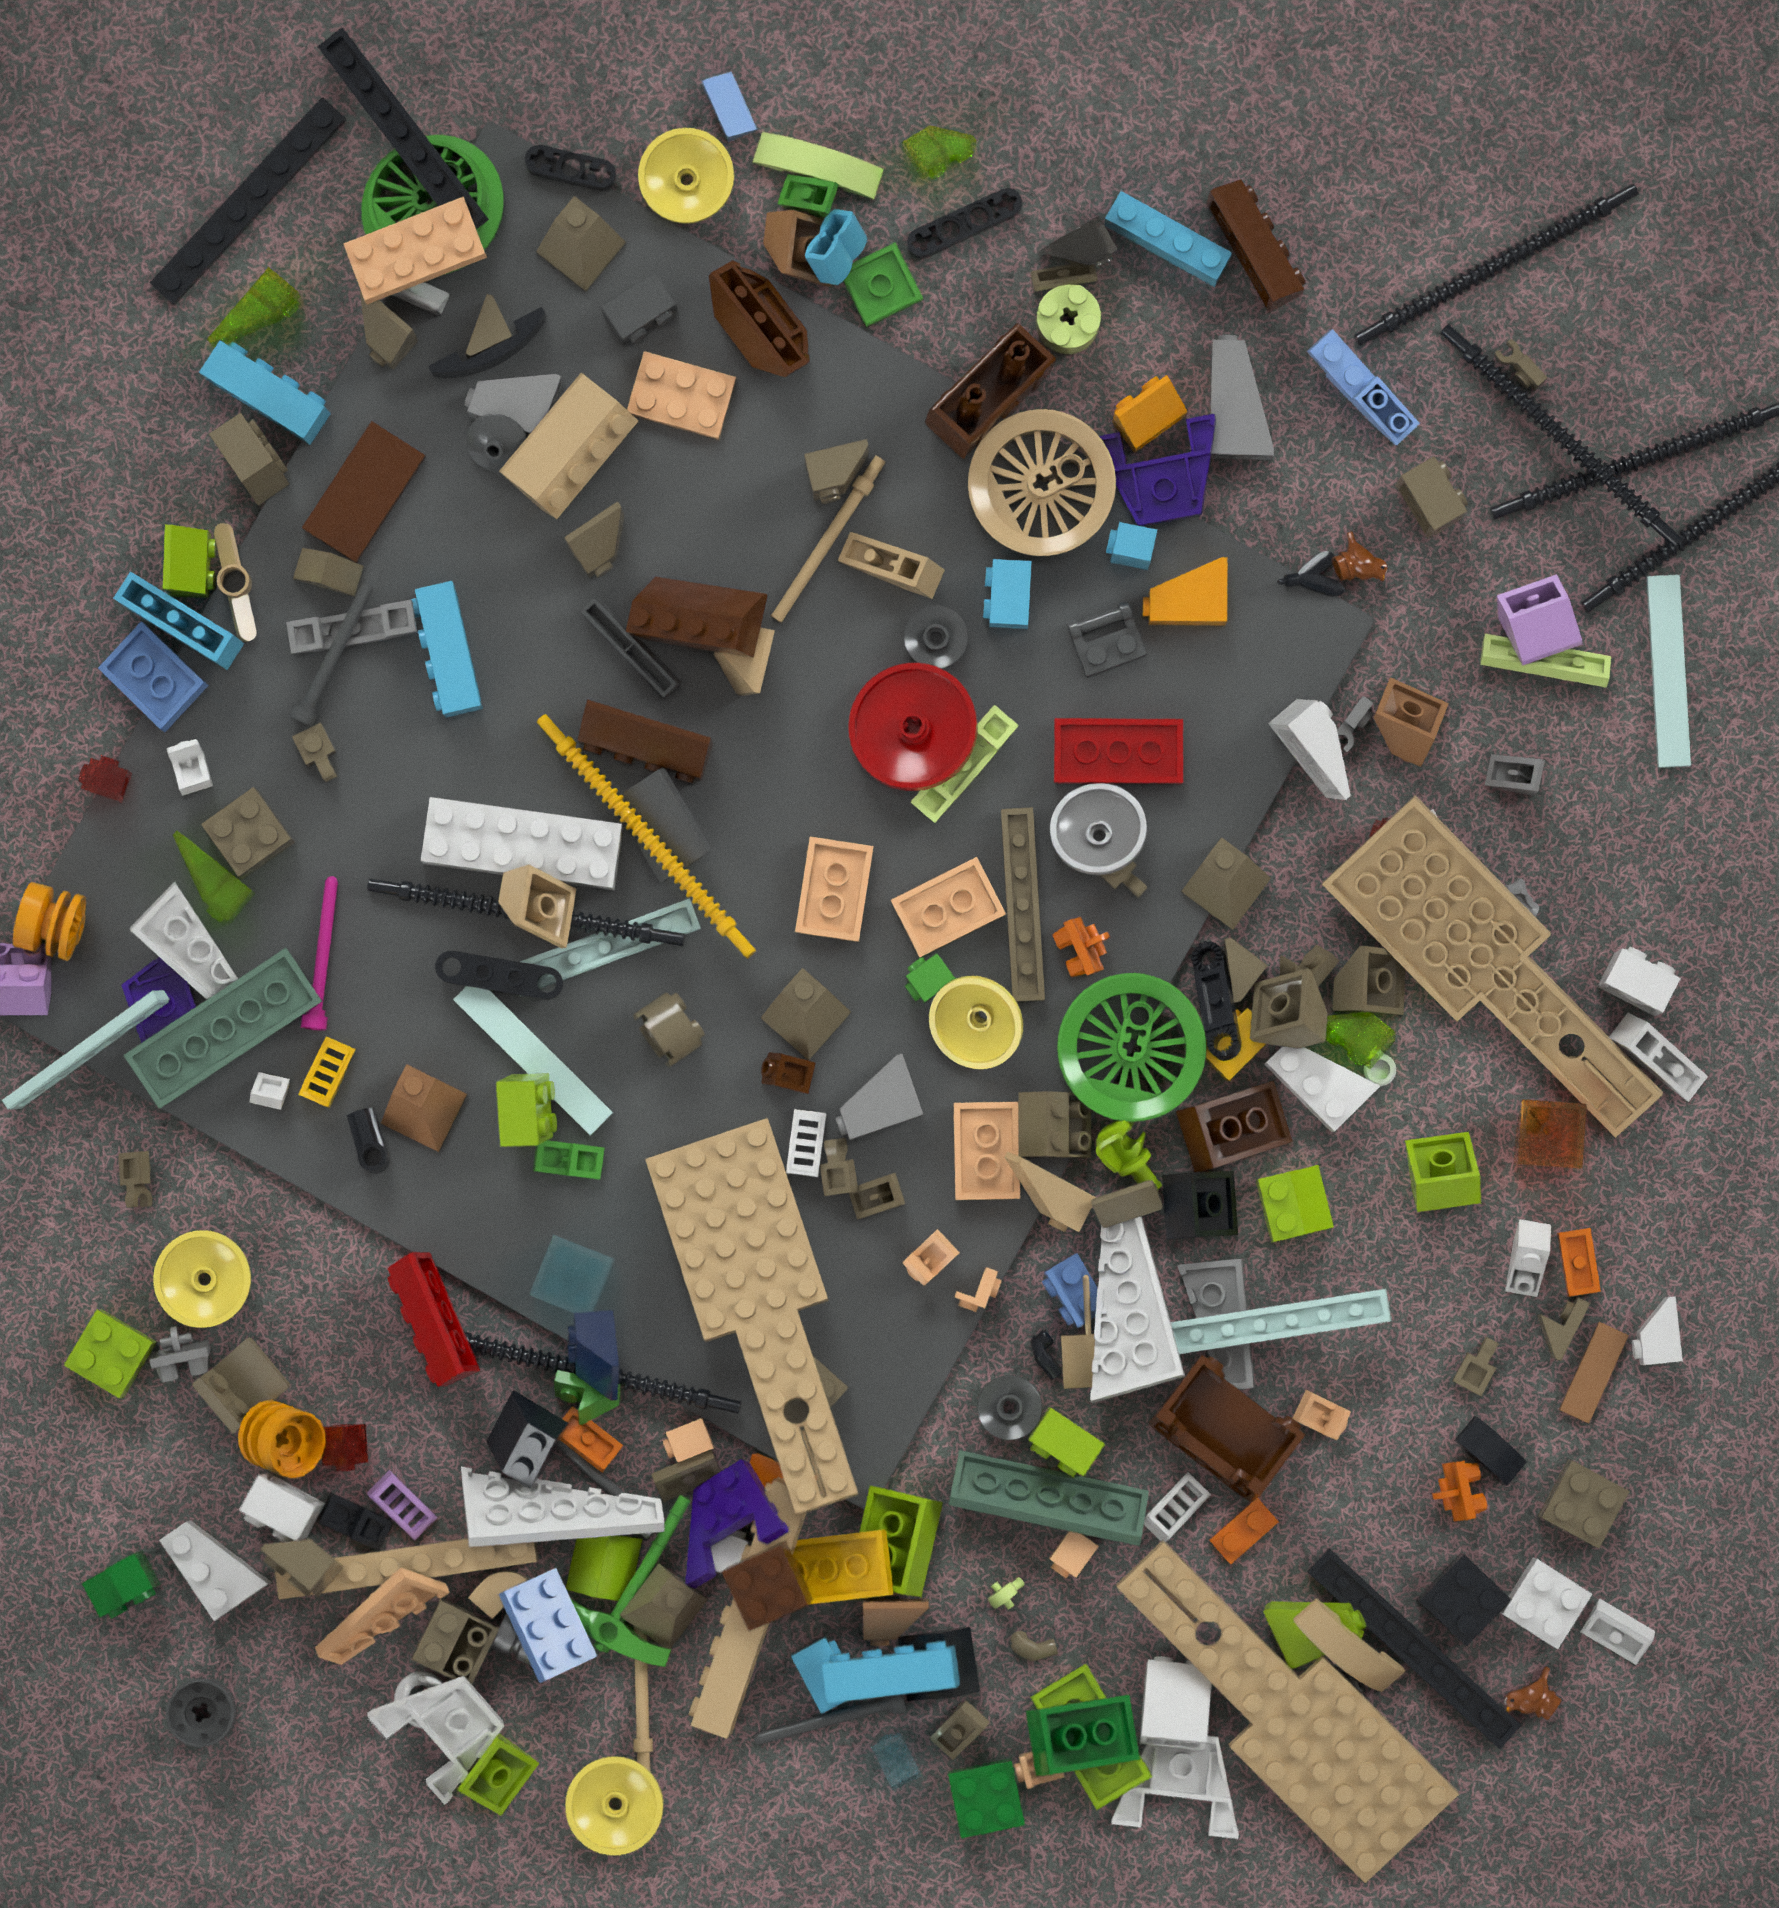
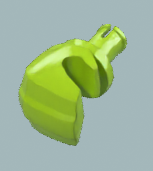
[1096,1120,1162,1190]

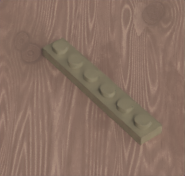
[1001,807,1045,1002]

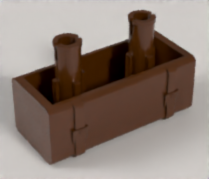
[925,323,1056,459]

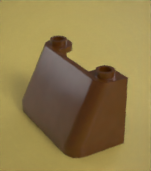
[1149,1355,1305,1501]

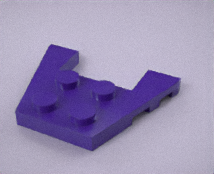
[1099,414,1216,527]
[121,926,205,1043]
[686,1459,789,1589]

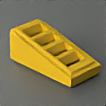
[298,1036,356,1108]

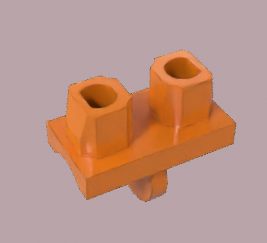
[1053,917,1111,977]
[1432,1461,1488,1521]

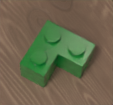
[81,1550,161,1619]

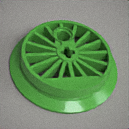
[361,135,504,275]
[1057,973,1206,1122]

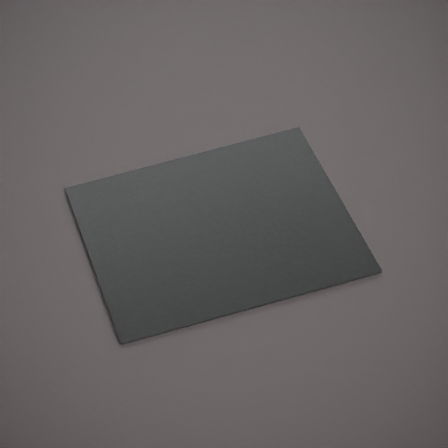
[0,121,1374,1510]

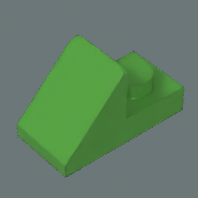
[777,174,839,219]
[554,1370,621,1425]

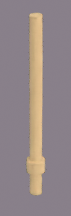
[771,455,886,623]
[633,1626,653,1771]

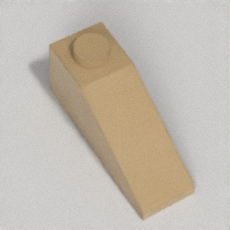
[838,532,945,599]
[1005,1151,1096,1232]

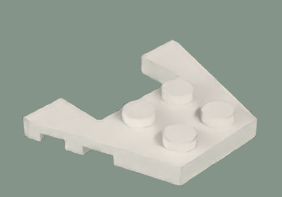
[367,1676,504,1805]
[1111,1735,1238,1839]

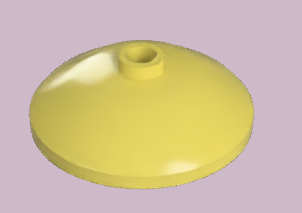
[638,128,734,224]
[929,976,1023,1069]
[153,1230,251,1328]
[565,1756,663,1855]

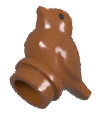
[1332,531,1388,581]
[1504,1666,1562,1720]

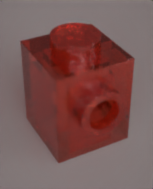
[79,755,132,804]

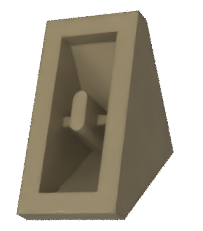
[465,294,512,359]
[293,548,364,597]
[1223,938,1268,1004]
[849,1173,905,1220]

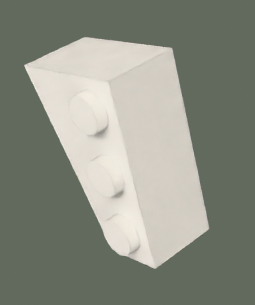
[1264,1046,1380,1132]
[159,1520,271,1621]

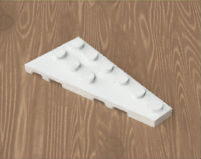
[1090,1216,1185,1403]
[461,1467,664,1547]

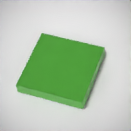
[843,242,923,328]

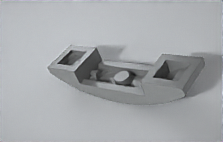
[286,600,417,654]

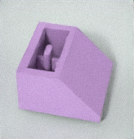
[1497,574,1583,665]
[0,943,51,1015]

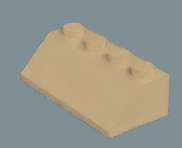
[499,373,638,519]

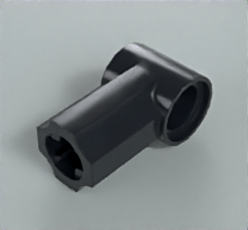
[347,1107,390,1174]

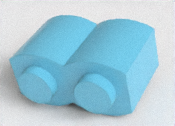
[805,209,867,285]

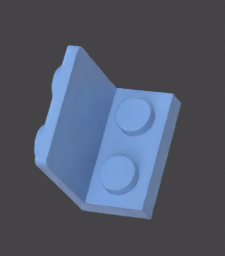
[1042,1253,1098,1328]

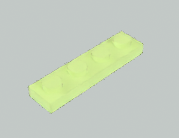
[1480,633,1611,688]

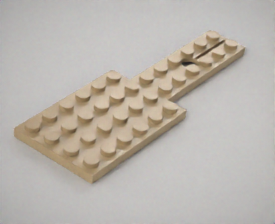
[1322,795,1663,1138]
[645,1118,859,1516]
[1116,1540,1459,1883]

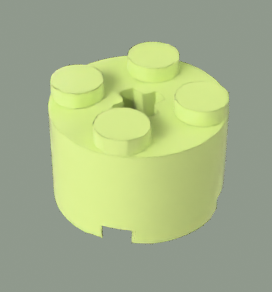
[1036,285,1101,354]

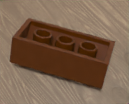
[1206,179,1306,313]
[625,577,768,658]
[577,699,713,784]

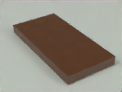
[302,421,426,563]

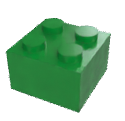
[948,1758,1025,1839]

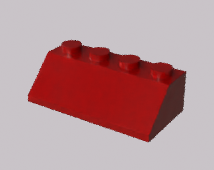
[387,1252,481,1387]

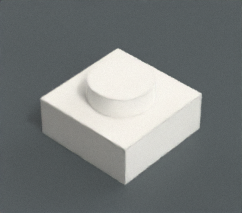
[250,1072,290,1110]

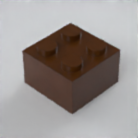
[722,1540,813,1632]

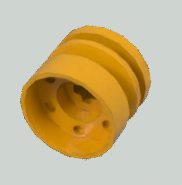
[13,882,86,961]
[238,1400,325,1479]

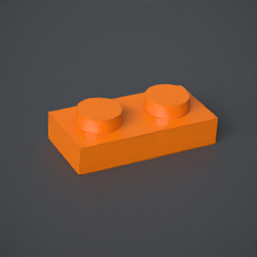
[1557,1228,1601,1297]
[560,1406,623,1473]
[1209,1498,1279,1565]

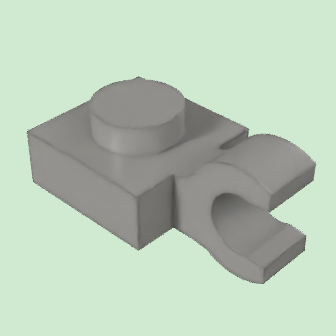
[1337,696,1373,753]

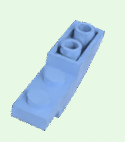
[1307,329,1420,445]

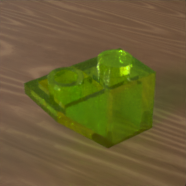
[902,125,977,180]
[1326,1012,1396,1069]

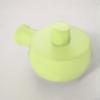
[988,1577,1025,1610]

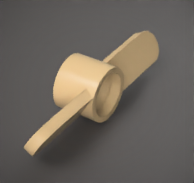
[214,523,257,642]

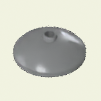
[1050,783,1147,875]

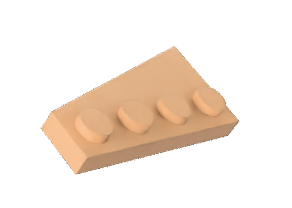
[315,1568,449,1665]

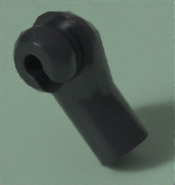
[1031,1330,1063,1380]

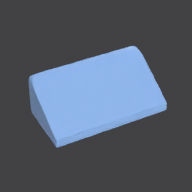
[702,72,757,142]

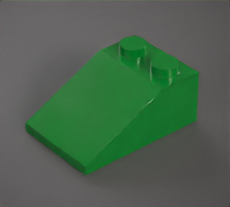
[1026,1695,1140,1776]

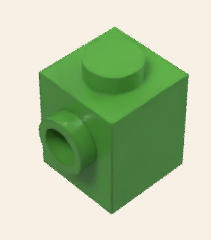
[904,954,956,1004]

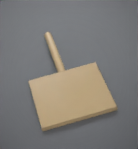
[1061,1275,1095,1389]

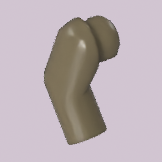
[1010,1631,1058,1661]

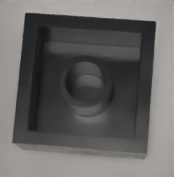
[1416,1553,1512,1646]

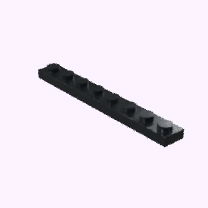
[317,27,489,230]
[150,97,346,305]
[1307,1548,1522,1749]

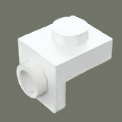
[167,739,213,796]

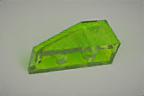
[206,267,301,348]
[173,831,255,923]

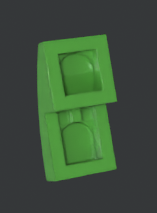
[533,1140,604,1180]

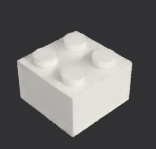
[1597,947,1681,1016]
[1499,1557,1592,1649]

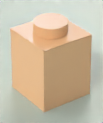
[663,1418,715,1463]
[1049,1531,1099,1579]

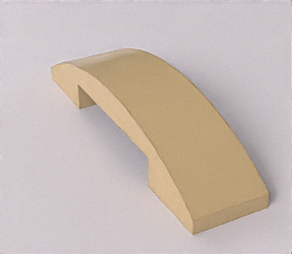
[1293,1598,1405,1692]

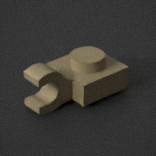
[1494,339,1548,391]
[292,722,337,782]
[1099,861,1147,898]
[820,1138,858,1196]
[118,1151,152,1208]
[1452,1337,1499,1396]

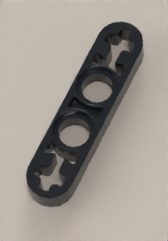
[907,188,1022,259]

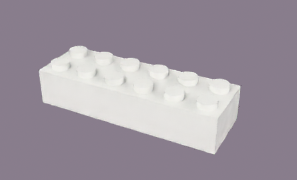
[421,797,624,891]

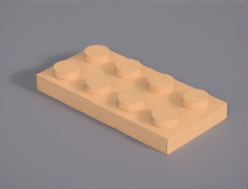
[343,197,487,304]

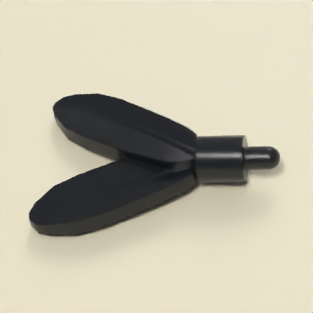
[1277,551,1345,596]

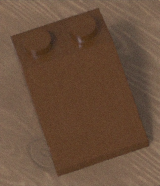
[1176,1080,1293,1172]

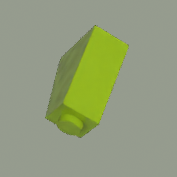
[1263,1601,1366,1669]

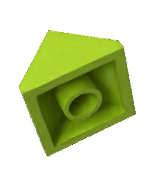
[566,1535,643,1601]
[457,1733,539,1816]

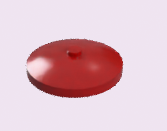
[848,663,978,791]

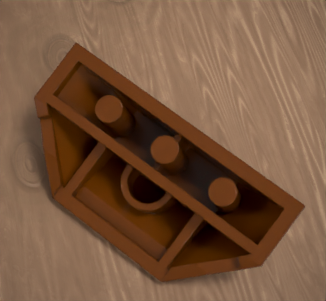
[708,260,810,377]

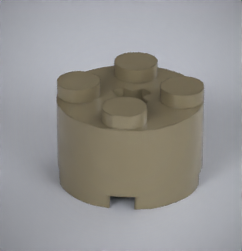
[633,992,705,1068]

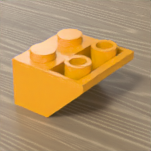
[1112,375,1188,453]

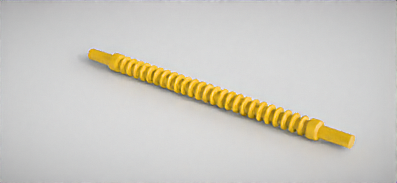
[537,714,756,959]

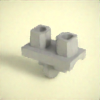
[149,1326,211,1382]

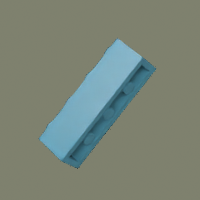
[1104,191,1232,287]
[199,341,331,445]
[113,571,244,670]
[411,581,483,717]
[822,1641,960,1703]

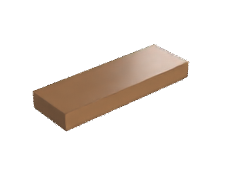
[1558,1322,1629,1424]

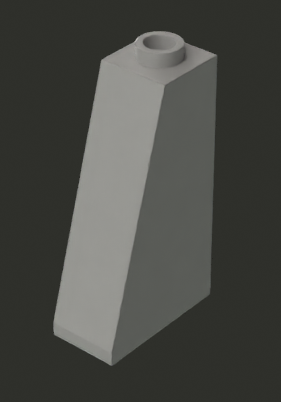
[1209,335,1274,460]

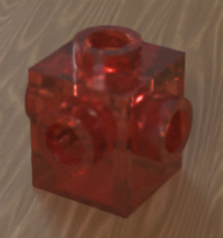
[322,1424,368,1471]

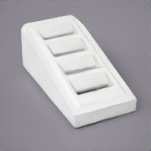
[786,1109,826,1177]
[1144,1472,1211,1542]

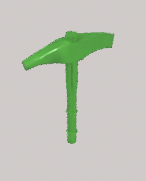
[570,1495,691,1667]

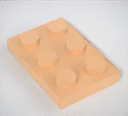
[627,351,736,440]
[795,837,874,942]
[891,857,1006,958]
[953,1102,1020,1200]

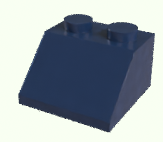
[567,1310,619,1401]

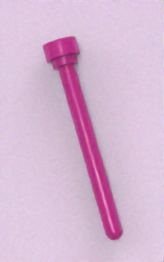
[301,876,338,1031]

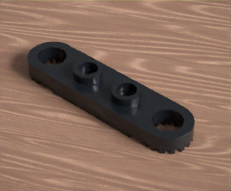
[1191,941,1242,1061]
[435,951,563,1000]

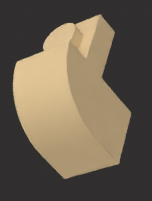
[468,1571,529,1619]

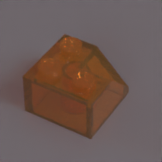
[1514,1099,1587,1170]

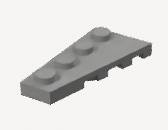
[1177,1259,1255,1389]

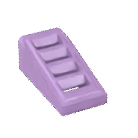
[367,1470,437,1541]

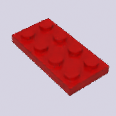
[1054,718,1183,784]

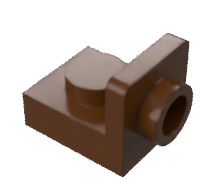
[761,1052,816,1094]

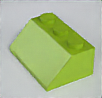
[859,1485,943,1597]

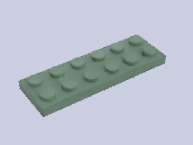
[123,948,322,1109]
[948,1450,1149,1546]

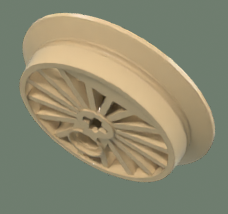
[968,409,1116,556]

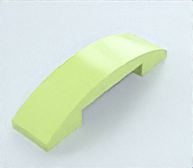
[753,132,883,200]
[910,705,1019,823]

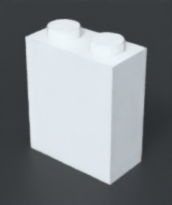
[1139,1656,1211,1750]

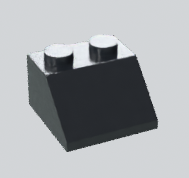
[1162,1171,1238,1240]
[486,1390,569,1488]
[898,1627,980,1701]

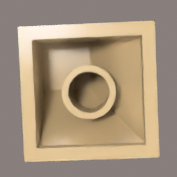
[714,628,775,696]
[498,865,577,949]

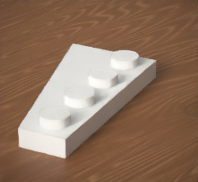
[130,882,238,1000]

